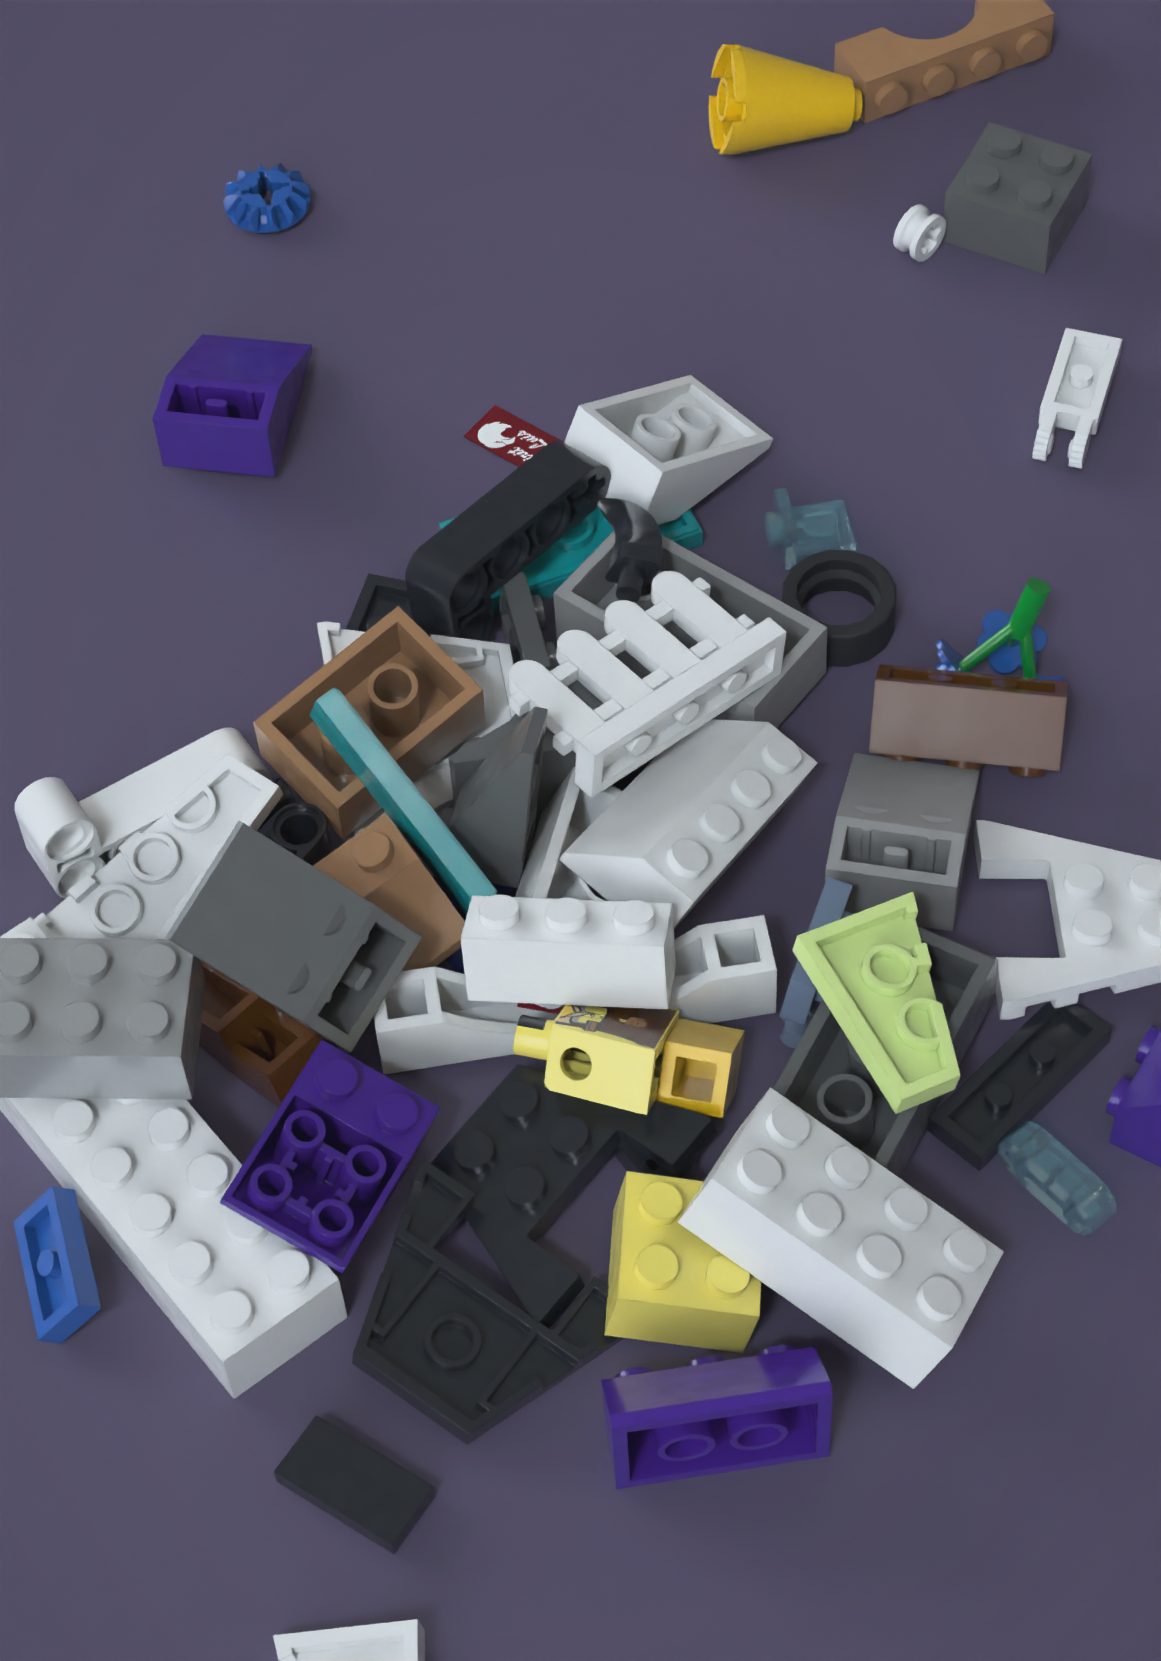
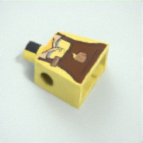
[513,1005,680,1115]

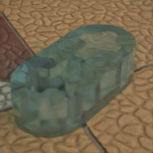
[998,1121,1117,1236]

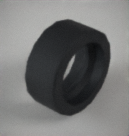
[782,550,896,667]

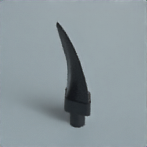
[597,498,663,603]

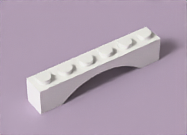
[374,915,777,1075]

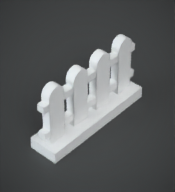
[508,571,787,798]

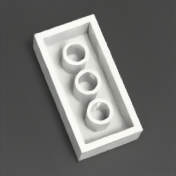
[678,1087,1004,1389]

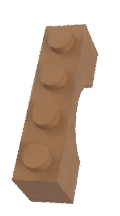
[834,0,1055,124]

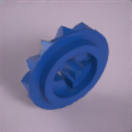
[223,163,311,233]

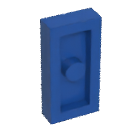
[13,1186,101,1344]

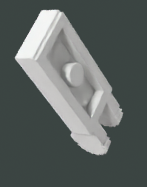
[1032,328,1123,469]

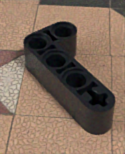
[405,441,611,642]

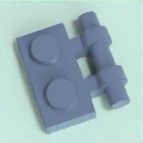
[779,877,853,1049]

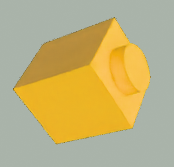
[657,1018,745,1118]

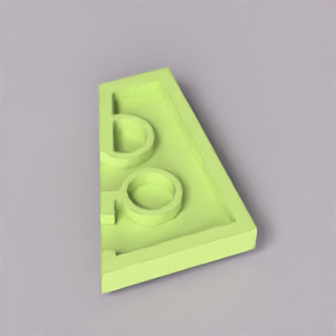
[792,892,961,1114]

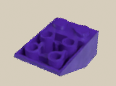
[152,334,313,477]
[220,1040,441,1274]

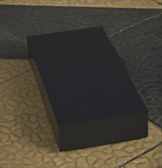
[274,1415,435,1554]

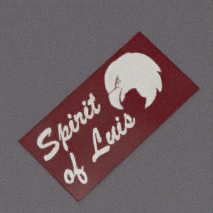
[463,405,563,467]

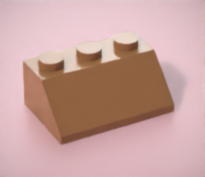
[286,813,465,1044]

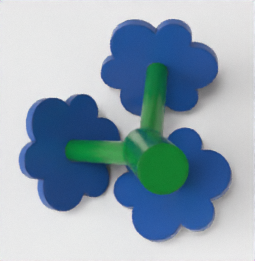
[936,578,1067,681]

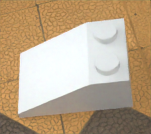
[564,375,773,525]

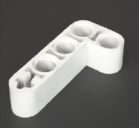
[15,728,272,899]

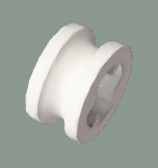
[893,204,947,262]

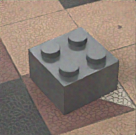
[942,122,1093,275]

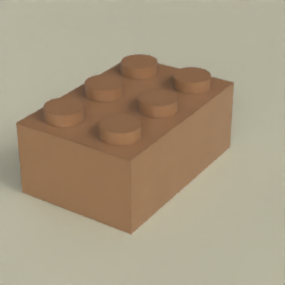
[253,606,485,840]

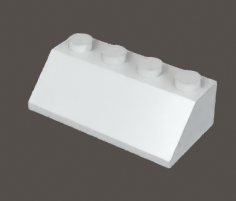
[559,719,818,929]

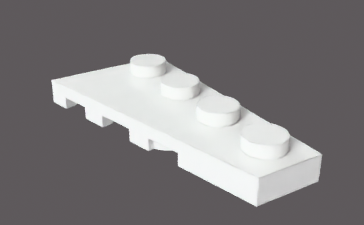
[34,754,283,939]

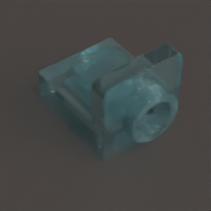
[764,487,856,570]

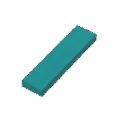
[309,688,497,916]

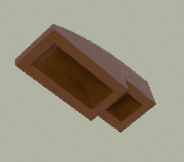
[199,960,320,1107]

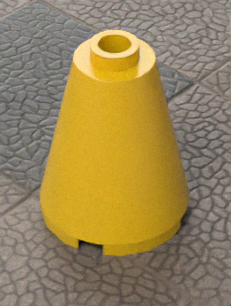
[708,44,863,155]

